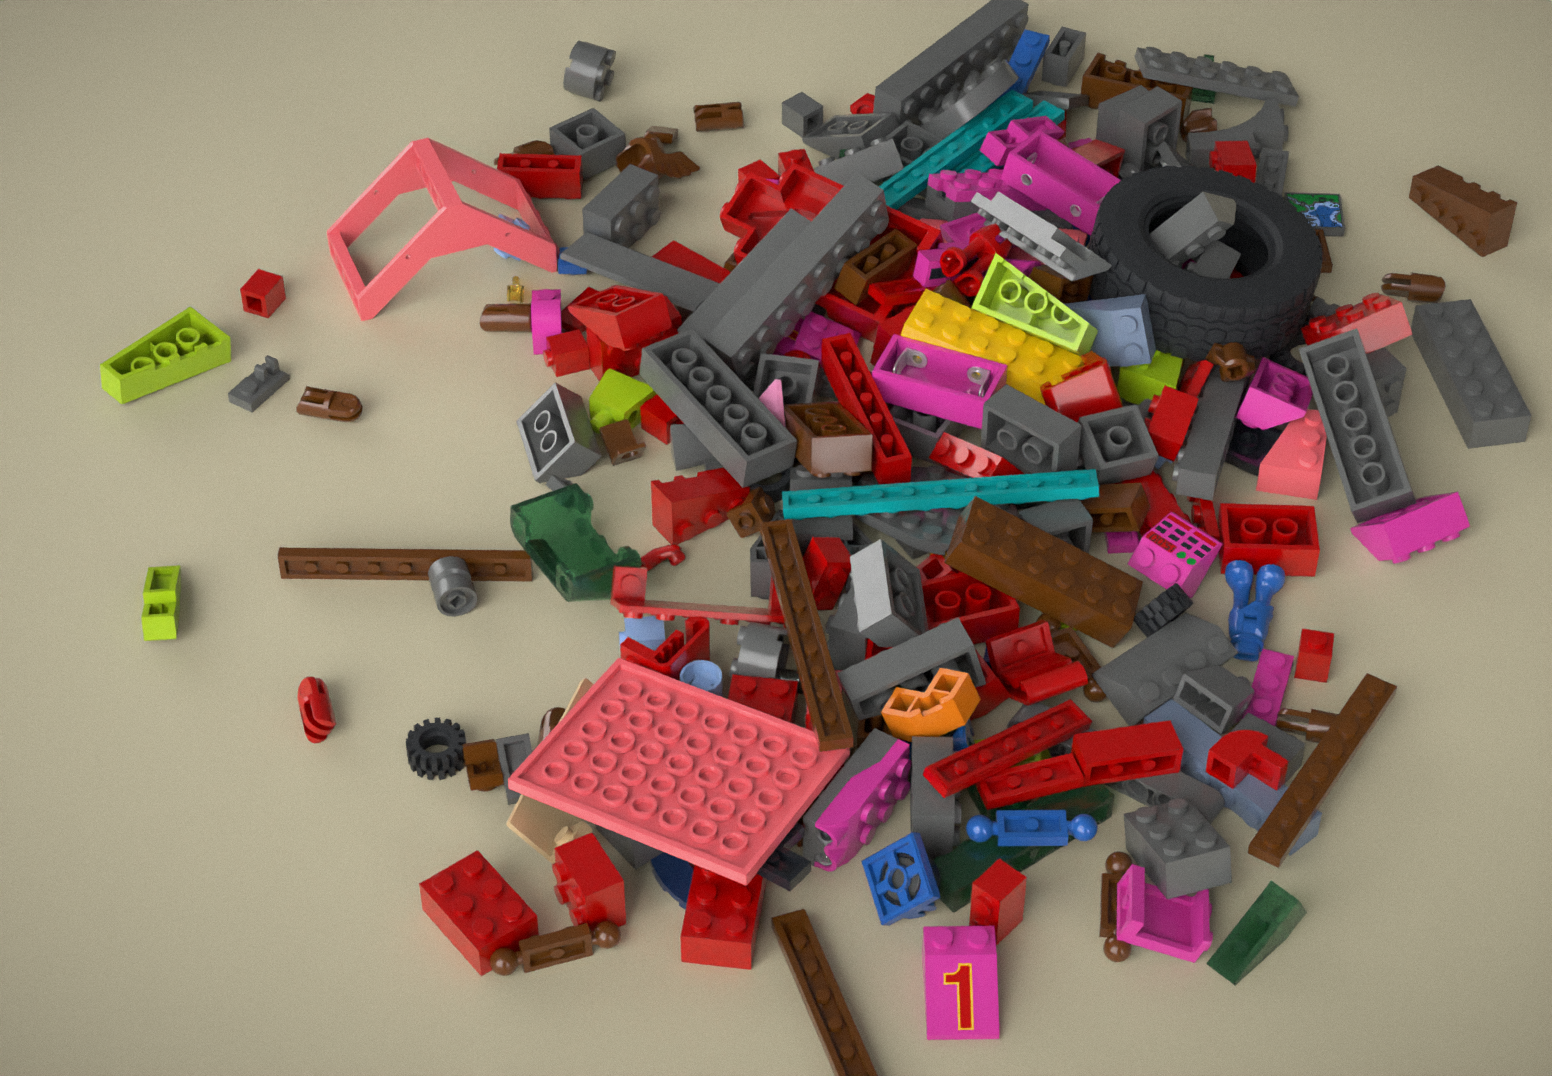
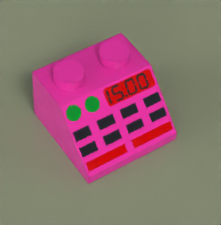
[1127,512,1223,598]

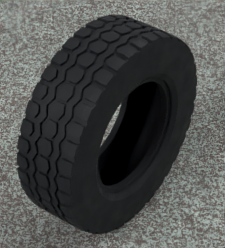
[1088,166,1322,362]

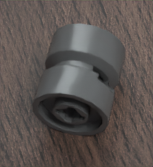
[428,556,477,617]

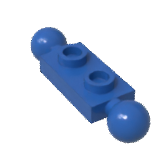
[966,810,1098,846]

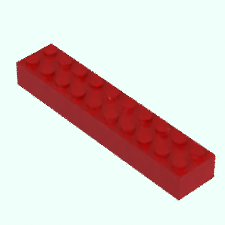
[680,674,798,970]

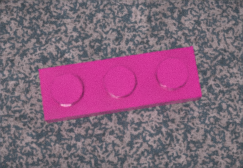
[1242,649,1294,727]

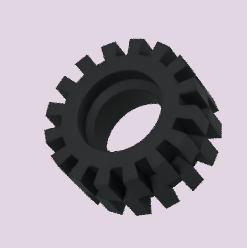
[1133,583,1193,637]
[406,717,466,780]

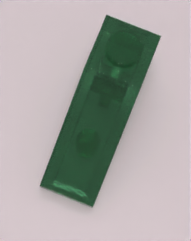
[1206,880,1307,986]

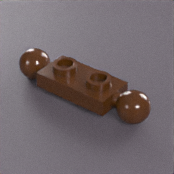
[1036,613,1107,703]
[1099,851,1133,962]
[490,921,621,976]

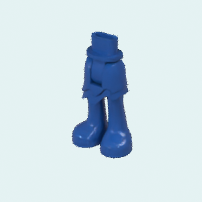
[1225,560,1285,661]

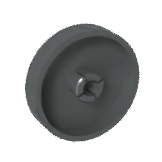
[919,57,1019,138]

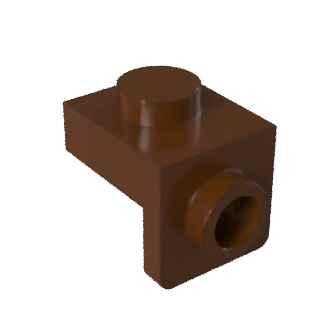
[727,486,776,538]
[463,739,504,792]

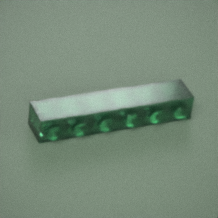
[933,784,1114,913]

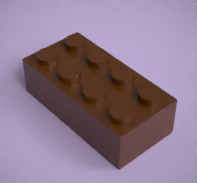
[783,401,872,478]

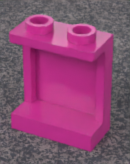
[1117,864,1213,963]

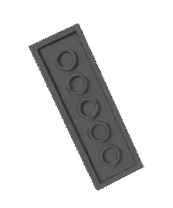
[1135,47,1299,107]

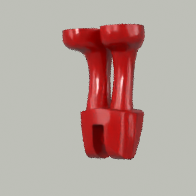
[940,223,1013,296]

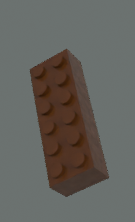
[944,496,1143,648]

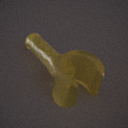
[507,276,524,303]

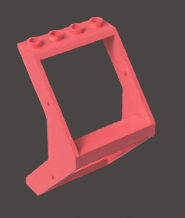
[327,138,560,321]

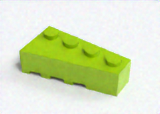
[971,253,1098,356]
[100,306,231,404]
[1117,350,1185,405]

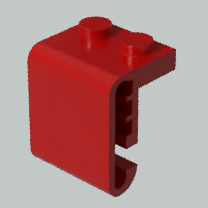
[1040,351,1123,423]
[620,616,711,681]
[985,620,1088,706]

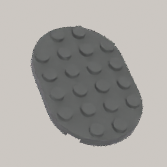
[854,465,1019,555]

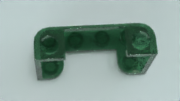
[510,483,642,602]

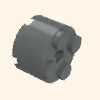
[563,40,616,102]
[730,621,790,679]

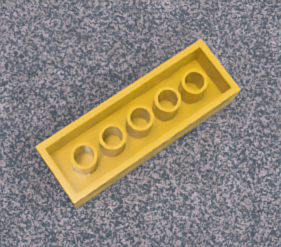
[901,289,1084,405]

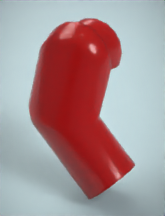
[637,544,686,572]

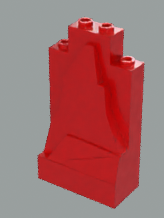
[719,163,944,343]

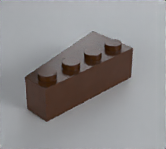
[1081,53,1193,126]
[1409,165,1517,257]

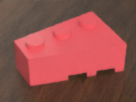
[1256,409,1327,500]

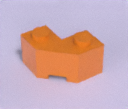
[881,668,981,742]

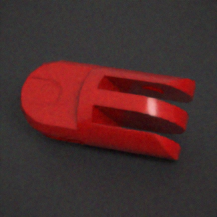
[297,676,337,744]

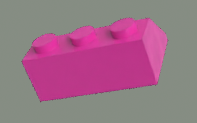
[1236,357,1313,430]
[1350,492,1470,564]

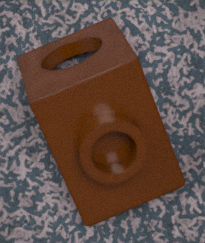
[599,419,646,466]

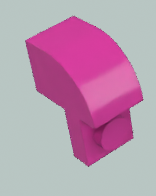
[531,289,562,355]

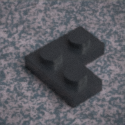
[756,823,811,892]

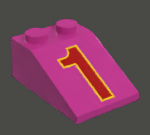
[922,926,1000,1040]

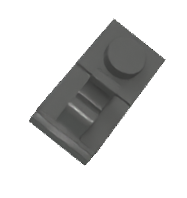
[228,355,290,412]
[496,733,533,805]

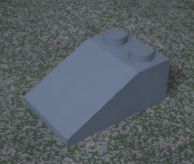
[1064,294,1156,367]

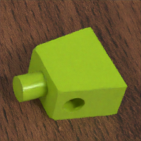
[589,368,656,434]

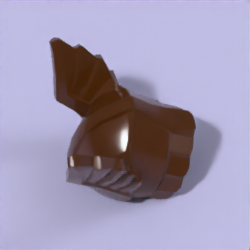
[616,132,700,179]

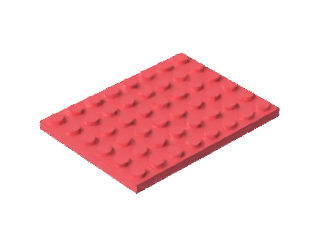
[508,658,850,886]

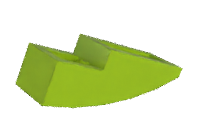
[141,565,181,641]

